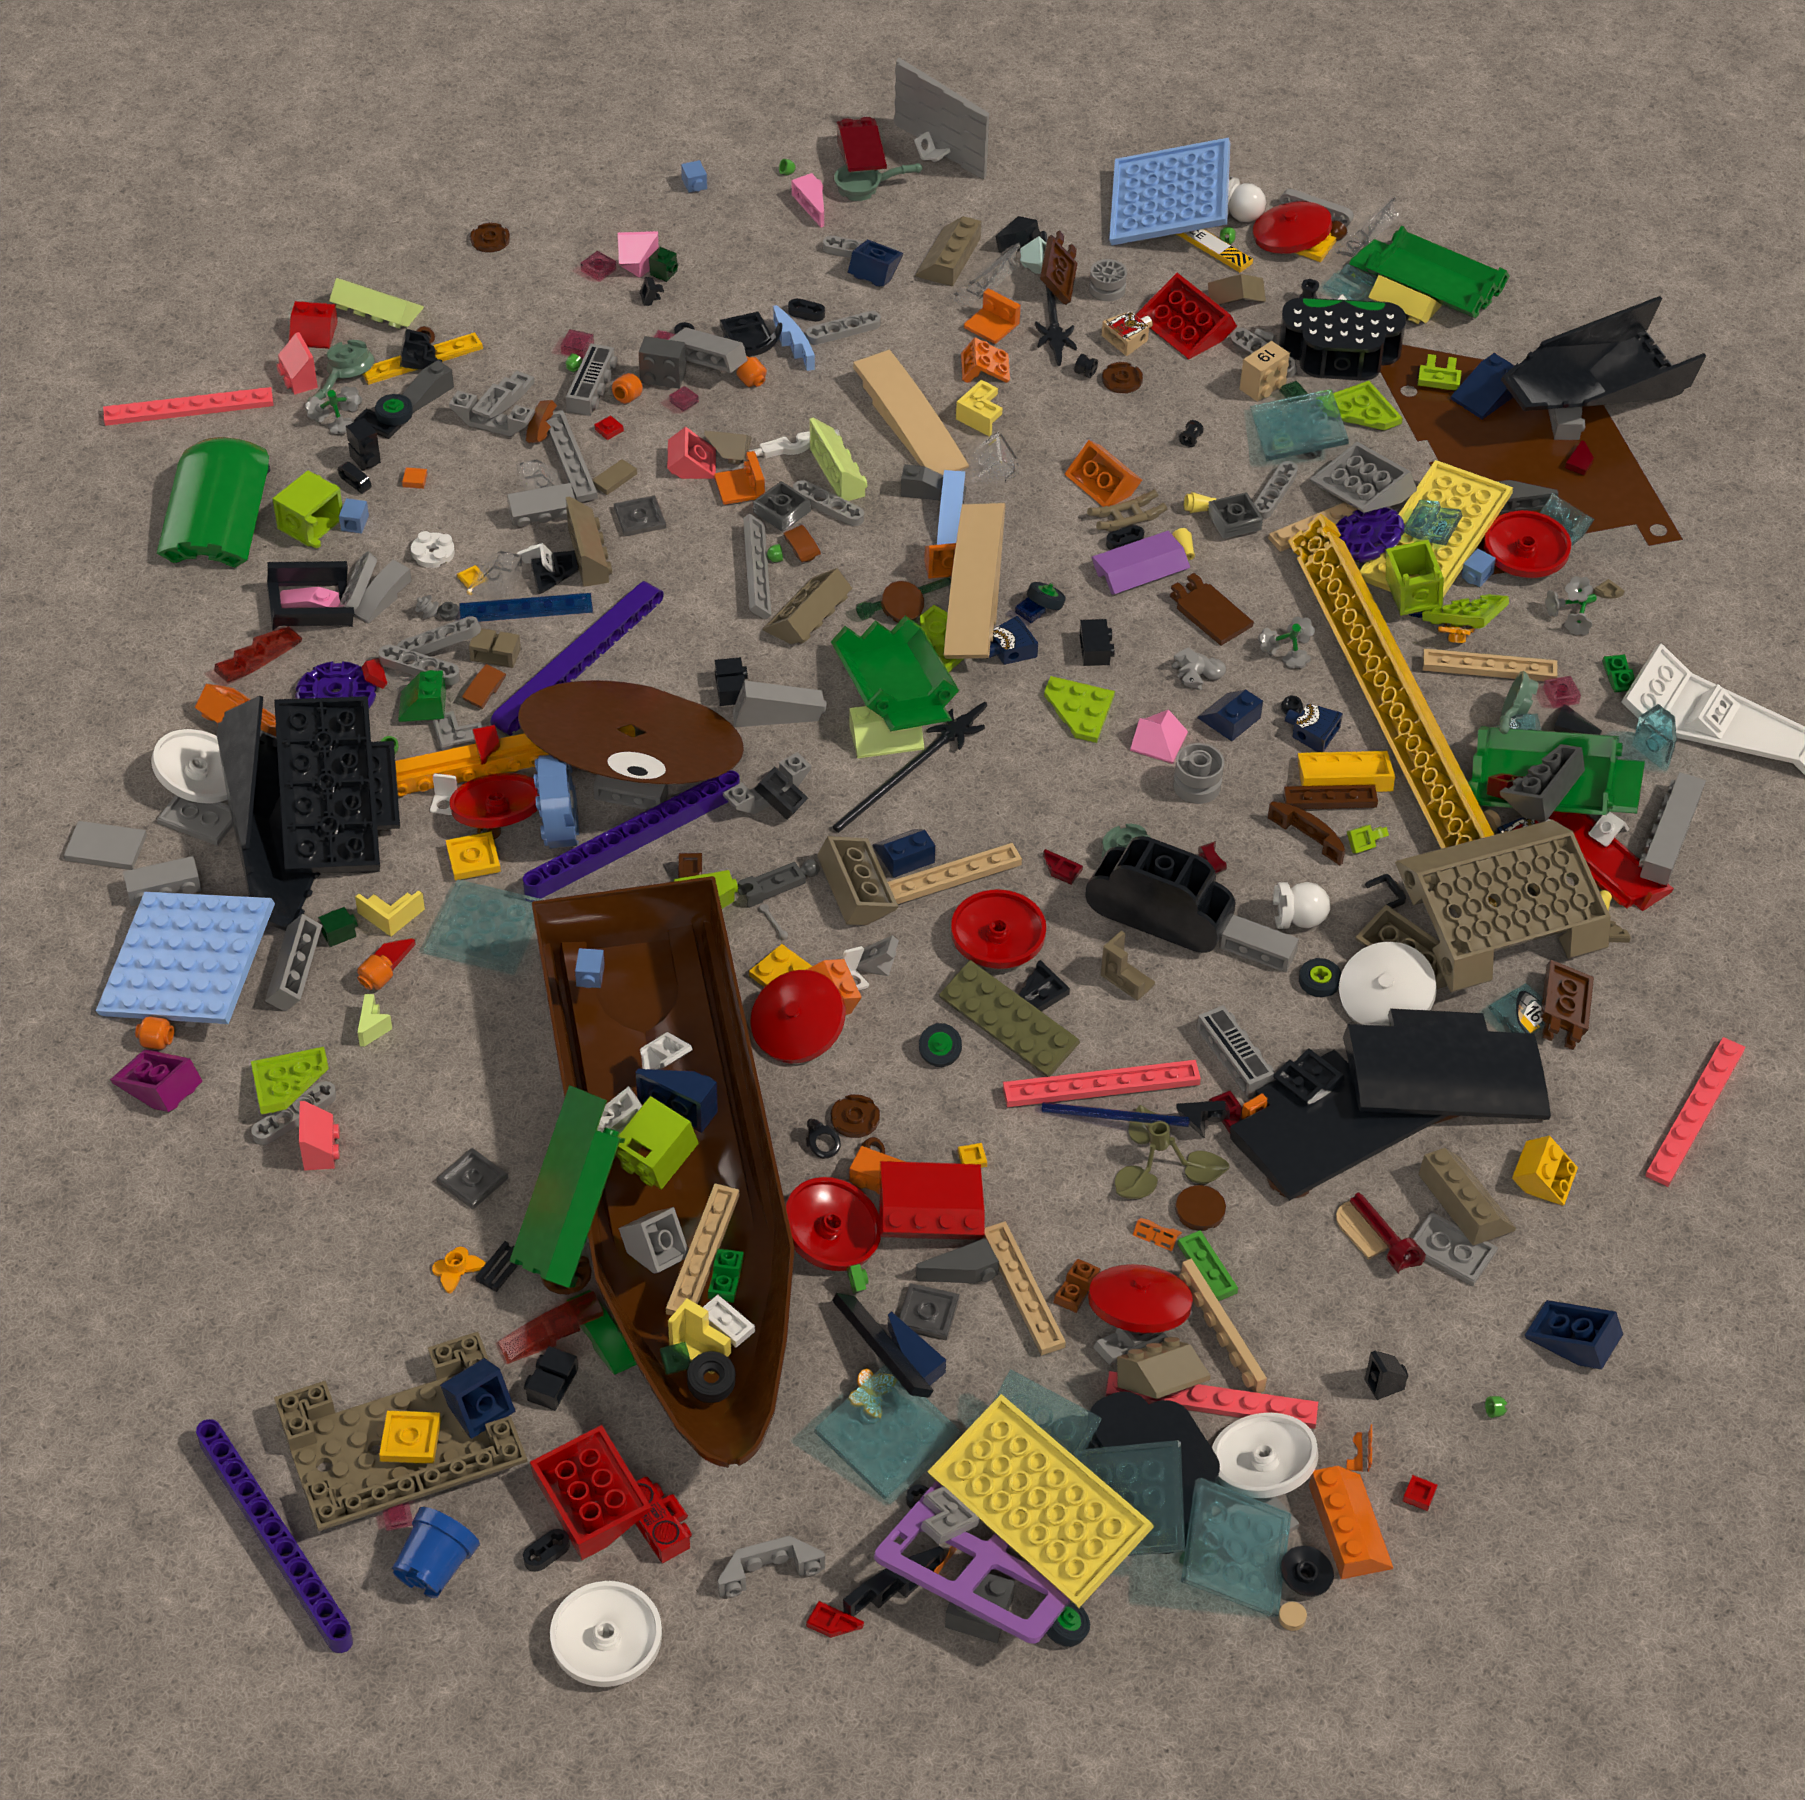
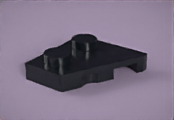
[1019,960,1070,1012]

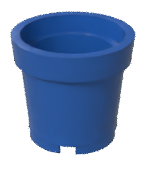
[392,1507,480,1598]

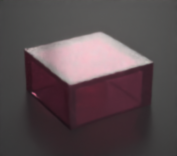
[581,250,616,282]
[560,329,594,359]
[1543,676,1581,709]

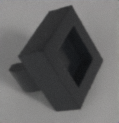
[639,277,664,306]

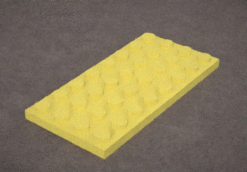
[1360,460,1513,609]
[927,1394,1154,1608]

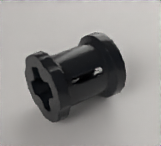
[1300,279,1319,298]
[1179,420,1204,448]

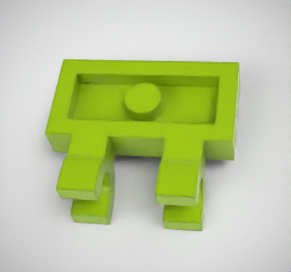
[1418,354,1461,390]

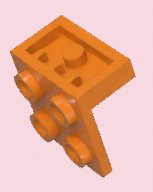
[964,288,1021,344]
[961,337,1010,383]
[714,451,765,505]

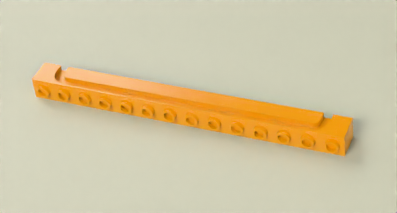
[395,725,635,797]

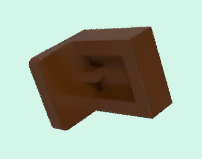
[678,853,702,878]

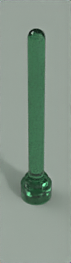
[856,577,951,621]

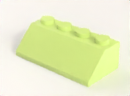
[329,278,424,329]
[810,418,867,501]

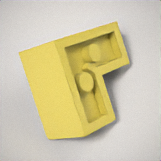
[956,380,1003,437]
[355,891,425,937]
[668,1299,731,1374]

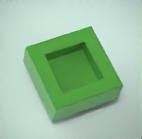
[846,1264,869,1294]

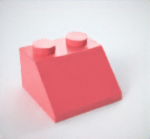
[277,332,318,395]
[667,426,716,479]
[299,1101,340,1171]

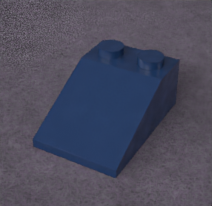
[1451,353,1514,419]
[636,1069,718,1133]
[1525,1300,1623,1370]

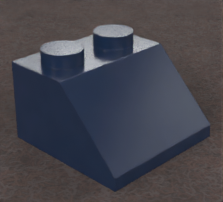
[847,239,903,287]
[1198,689,1263,742]
[873,829,936,878]
[440,1358,516,1439]

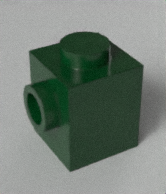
[649,247,678,282]
[318,907,358,947]

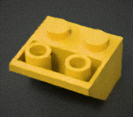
[1512,1135,1578,1206]

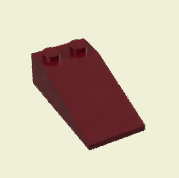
[836,117,887,172]

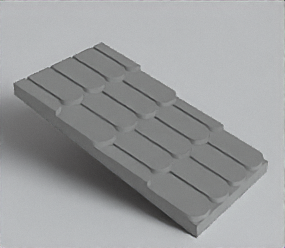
[894,58,989,179]

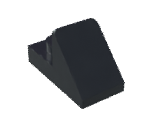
[1176,1101,1230,1138]

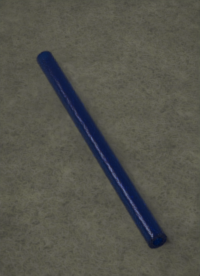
[1042,1102,1190,1127]

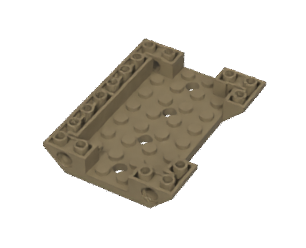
[1395,820,1611,993]
[274,1332,528,1531]

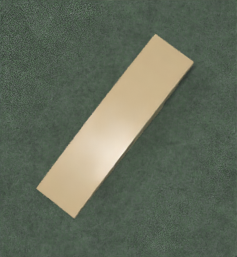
[853,349,969,475]
[944,503,1005,659]

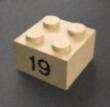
[1240,341,1290,402]

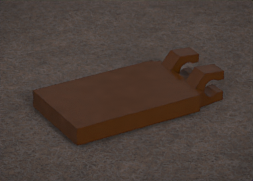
[1040,230,1078,304]
[1170,573,1254,646]
[1540,960,1594,1050]

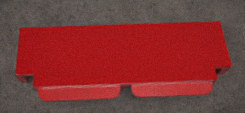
[1548,811,1674,911]

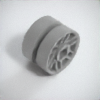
[1089,259,1127,301]

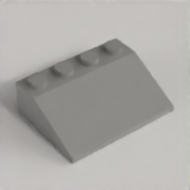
[1310,442,1417,513]

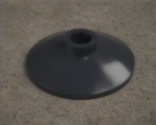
[1280,1546,1334,1597]

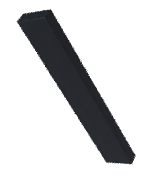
[832,1293,934,1398]

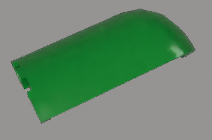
[156,437,269,567]

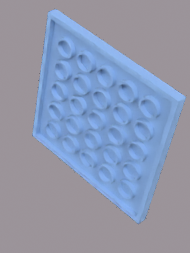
[1109,137,1230,245]
[96,892,275,1024]

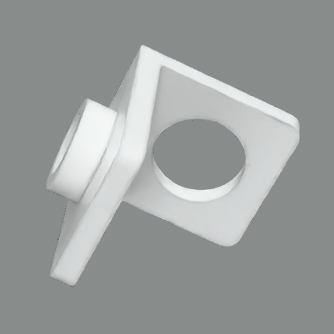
[914,132,951,162]
[517,543,555,572]
[430,773,457,815]
[1589,812,1629,847]
[841,946,869,990]

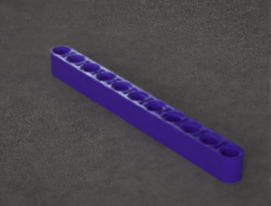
[490,581,664,736]
[523,770,740,901]
[196,1419,353,1653]

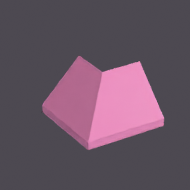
[618,231,659,278]
[1130,709,1188,764]

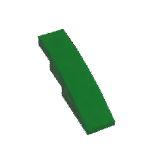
[567,1289,637,1375]

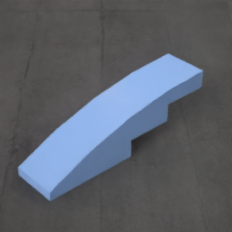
[773,305,815,371]
[937,470,965,545]

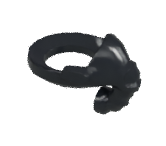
[806,1118,841,1158]

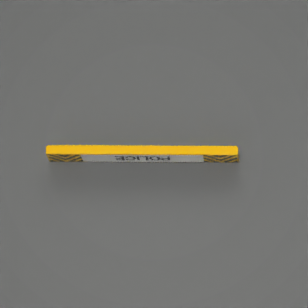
[1176,229,1253,273]

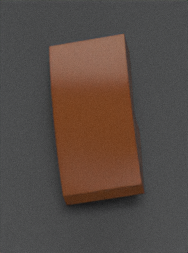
[526,400,557,443]
[783,525,821,562]
[462,664,506,709]
[1053,1259,1101,1313]

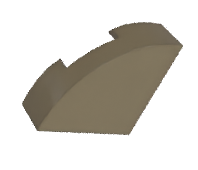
[1593,579,1625,599]
[1609,920,1631,943]

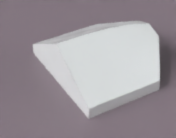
[640,1032,693,1070]
[598,1086,642,1134]

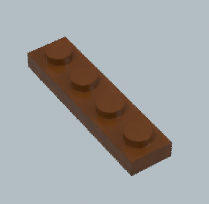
[1283,785,1378,809]

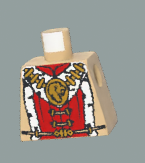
[1102,312,1153,356]

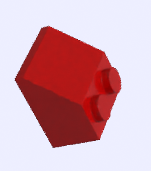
[289,301,338,349]

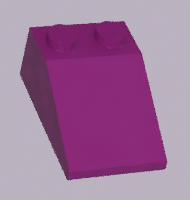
[110,1049,203,1112]

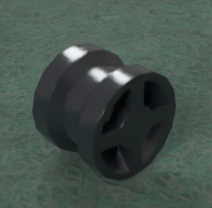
[1074,354,1098,378]

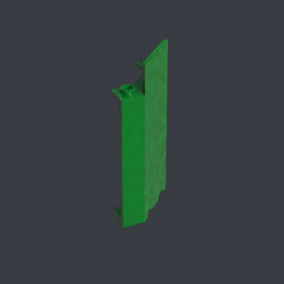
[1349,226,1510,319]
[831,615,960,732]
[1468,726,1645,815]
[510,1085,625,1288]

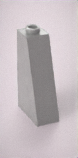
[733,680,827,727]

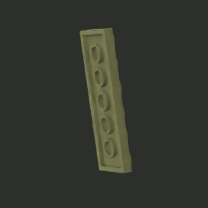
[939,960,1080,1077]

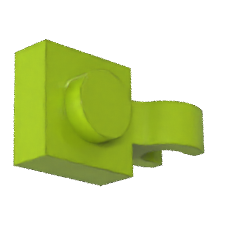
[1346,825,1389,853]

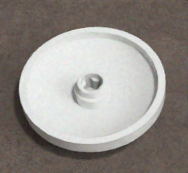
[151,729,228,803]
[1339,942,1437,1026]
[1212,1413,1319,1498]
[550,1581,662,1687]

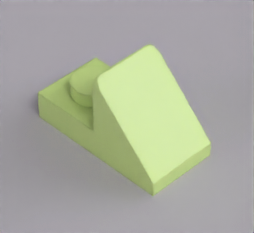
[358,994,392,1047]

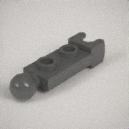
[738,859,820,908]

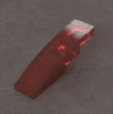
[214,626,302,683]
[498,1291,604,1364]

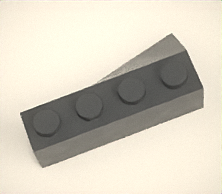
[1500,744,1585,821]

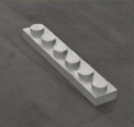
[546,410,598,502]
[743,514,771,619]

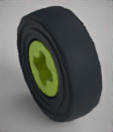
[1299,958,1342,997]

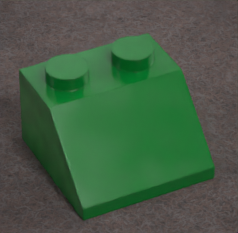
[398,670,446,722]

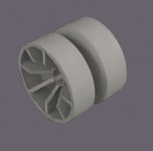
[1173,743,1224,804]

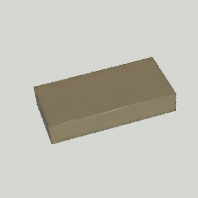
[592,459,637,495]

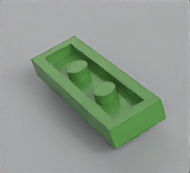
[1178,1230,1238,1301]

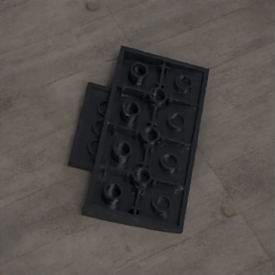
[274,696,400,873]
[1343,1008,1551,1120]
[1230,1049,1449,1201]

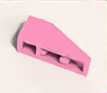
[792,173,824,227]
[280,587,340,608]

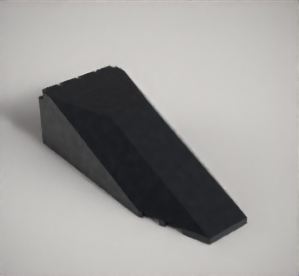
[1501,296,1706,411]
[217,696,320,931]

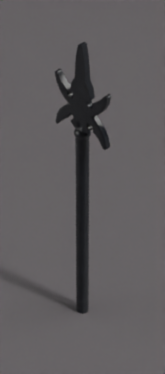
[1035,231,1077,366]
[833,702,987,833]

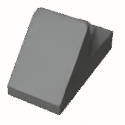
[856,935,899,976]

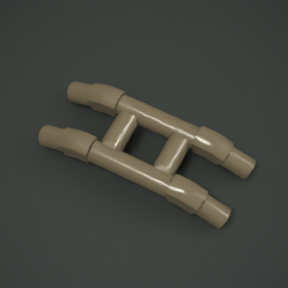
[1087,489,1168,531]

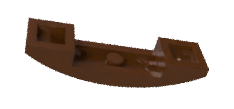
[1267,801,1345,866]

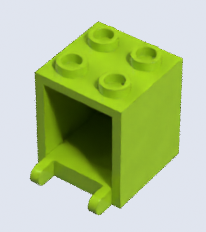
[272,470,343,548]
[1386,539,1444,616]
[616,1096,699,1190]

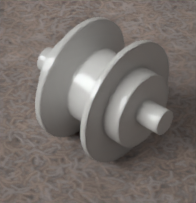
[415,595,439,619]

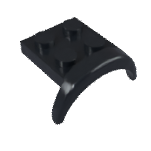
[720,311,783,357]

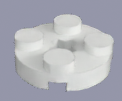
[411,531,455,568]

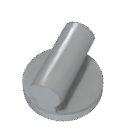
[1254,328,1277,348]

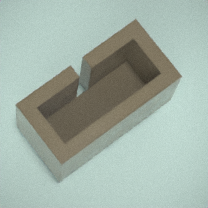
[469,628,521,668]

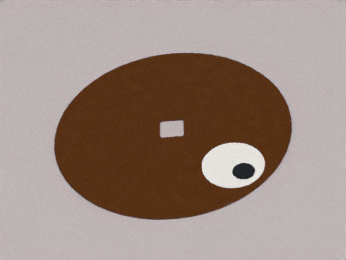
[518,680,744,784]

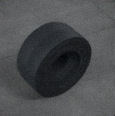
[687,1351,735,1403]

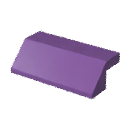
[1091,531,1190,595]

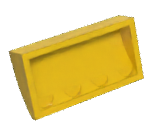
[1297,751,1395,792]

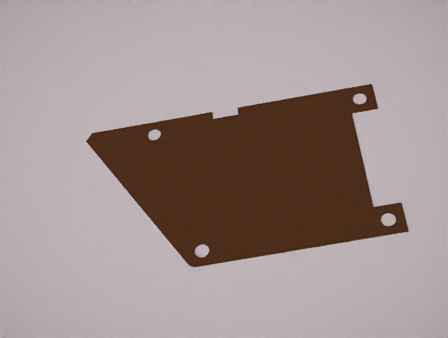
[1380,345,1683,575]

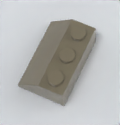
[1117,1337,1210,1399]

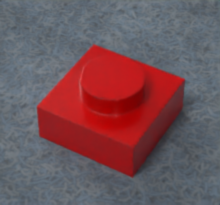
[594,415,624,440]
[1402,1475,1438,1511]

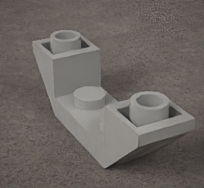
[449,391,535,436]
[723,752,811,814]
[718,1535,825,1597]

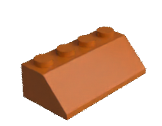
[195,684,276,736]
[1309,1466,1393,1579]

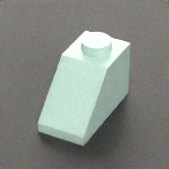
[1020,236,1046,274]

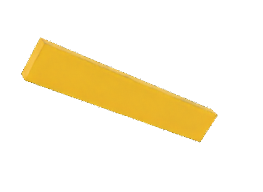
[362,332,483,385]

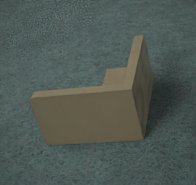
[1208,274,1266,305]
[1101,931,1155,1001]

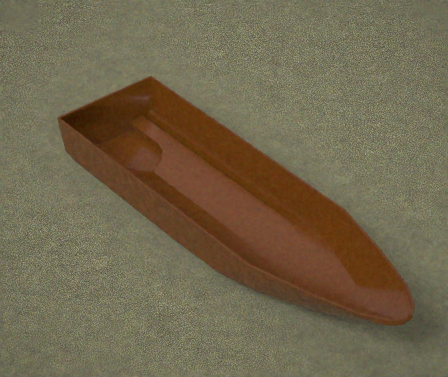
[532,876,794,1468]

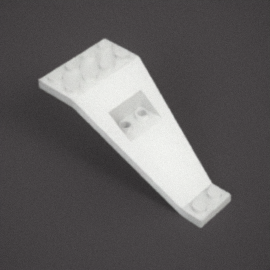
[1621,643,1805,775]

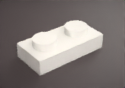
[703,1295,755,1347]

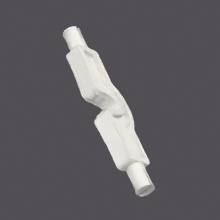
[748,429,840,458]

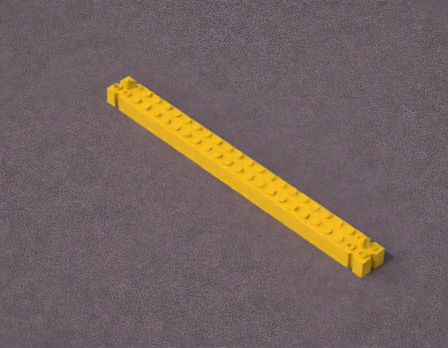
[1288,514,1497,907]

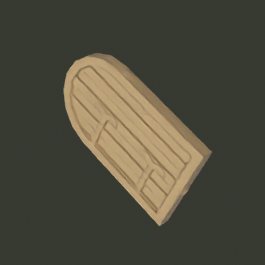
[1336,1201,1388,1260]

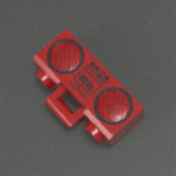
[635,1476,692,1564]

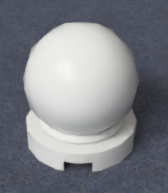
[1227,176,1266,223]
[1273,882,1330,929]

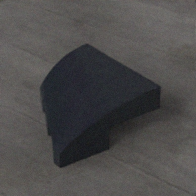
[400,329,442,369]
[531,550,578,594]
[1554,704,1602,735]

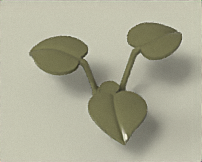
[1115,1105,1230,1199]

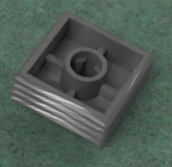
[753,481,811,531]
[1207,492,1263,539]

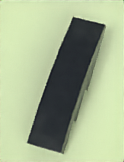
[843,1546,944,1617]

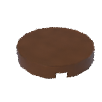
[470,223,510,253]
[1102,362,1143,394]
[881,581,924,623]
[831,1094,880,1138]
[1175,1185,1226,1231]

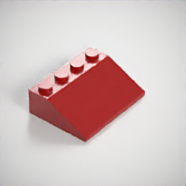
[1136,272,1237,360]
[879,1161,985,1240]
[530,1425,652,1560]

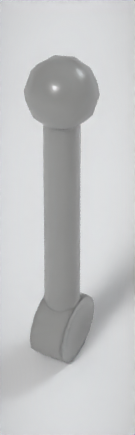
[759,904,788,940]

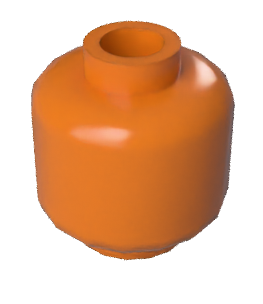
[736,356,767,387]
[612,373,643,404]
[357,955,393,991]
[135,1016,174,1050]

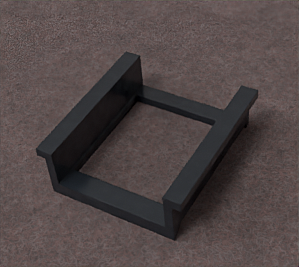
[267,561,355,631]

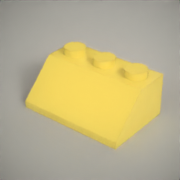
[1369,275,1441,324]

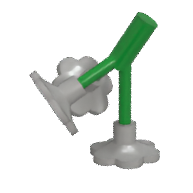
[305,386,362,434]
[1545,576,1597,635]
[1258,616,1315,668]

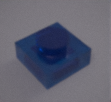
[1015,597,1046,624]

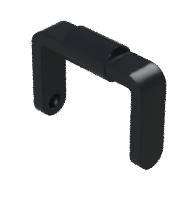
[1365,874,1406,909]

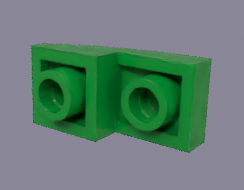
[1602,654,1635,692]
[708,1249,744,1303]

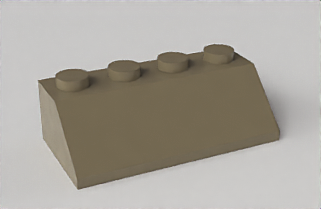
[916,216,981,286]
[566,497,612,587]
[762,568,852,644]
[817,836,898,925]
[1355,905,1447,989]
[1418,1148,1516,1246]

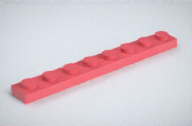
[103,387,274,426]
[1645,1037,1746,1187]
[1003,1060,1201,1107]
[1106,1371,1318,1429]

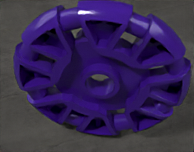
[1336,507,1405,563]
[295,661,377,709]

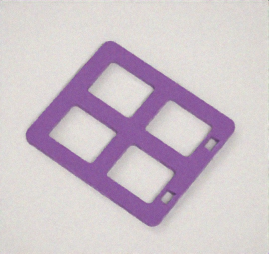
[874,1481,1070,1644]

